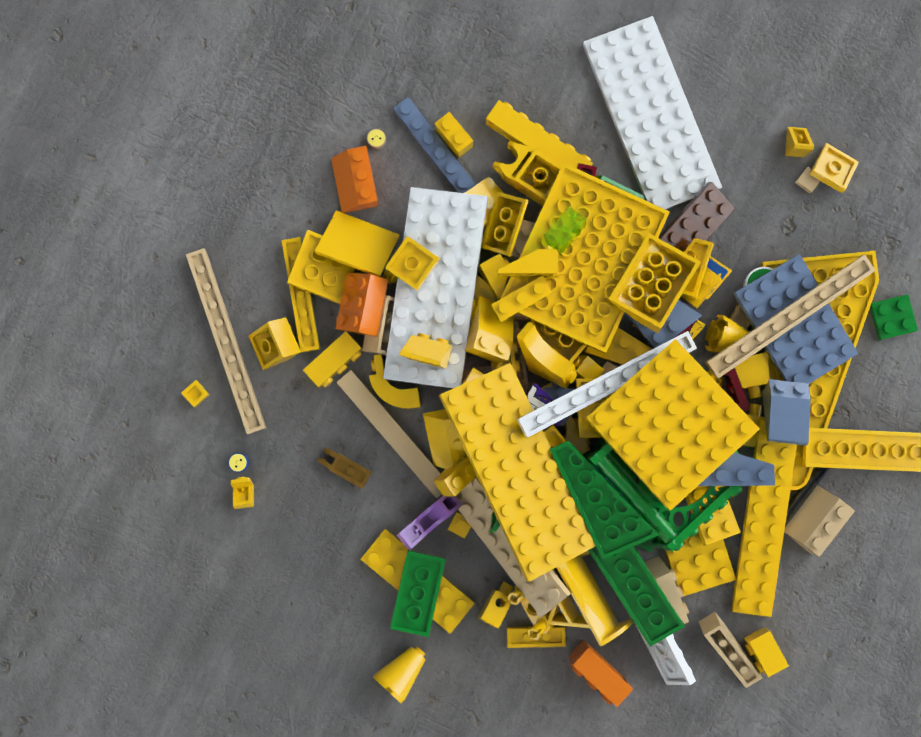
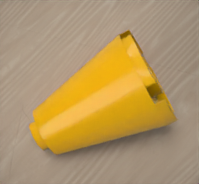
[705,315,760,355]
[373,646,426,704]

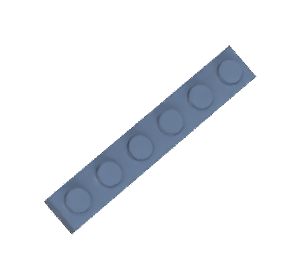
[393,97,476,193]

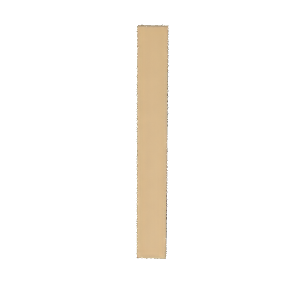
[337,370,442,499]

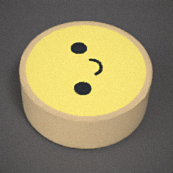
[367,129,386,149]

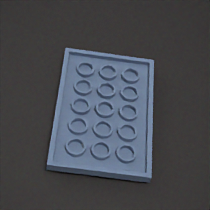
[733,254,858,384]

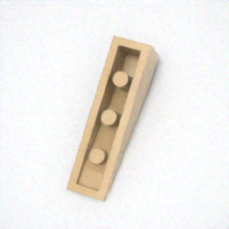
[699,612,762,688]

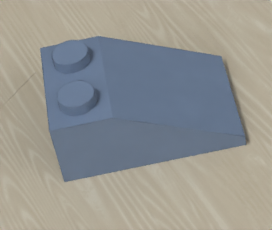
[762,379,811,445]

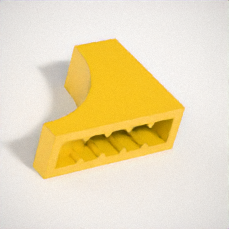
[517,322,577,389]

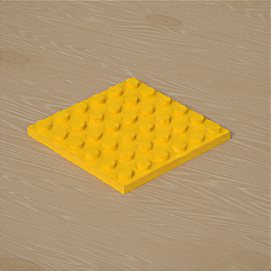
[585,339,760,511]

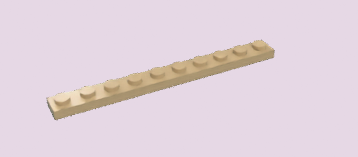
[186,248,266,434]
[705,255,876,379]

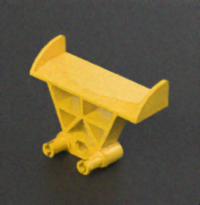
[508,554,633,646]

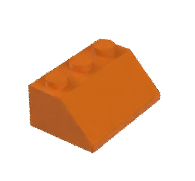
[331,146,379,213]

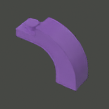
[396,495,462,550]

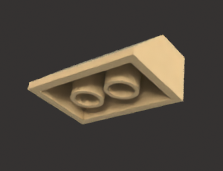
[362,295,395,356]
[784,485,855,557]

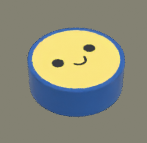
[228,453,249,472]

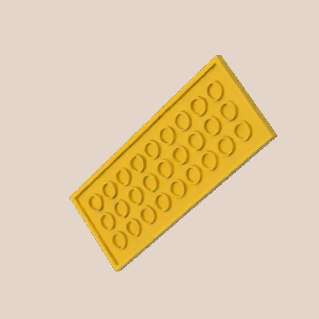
[439,363,596,582]

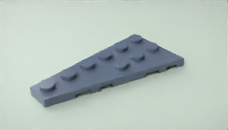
[698,453,775,486]

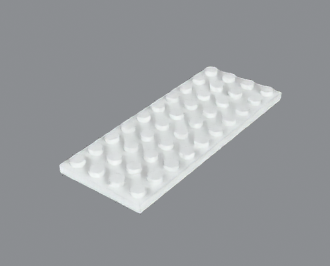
[583,16,722,210]
[383,187,488,388]

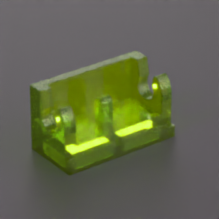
[544,206,586,255]

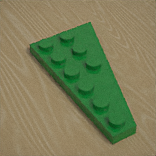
[550,440,659,559]

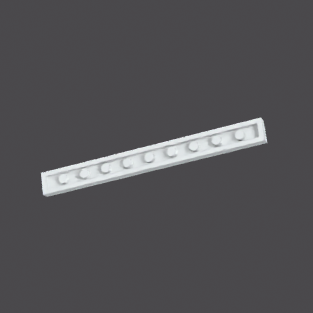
[517,331,697,438]

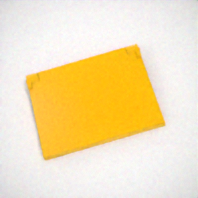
[315,210,400,277]

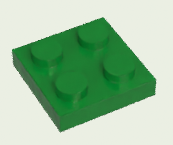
[870,294,918,340]

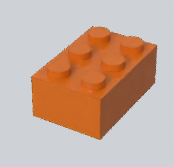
[335,273,388,337]
[568,639,633,707]

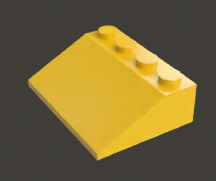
[608,233,701,334]

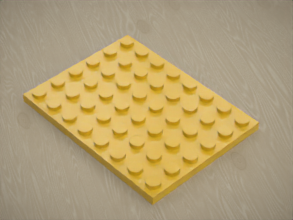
[500,163,670,354]

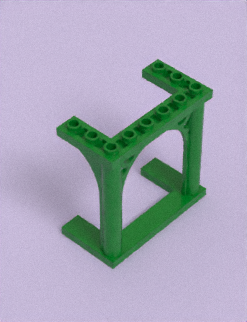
[584,442,742,552]

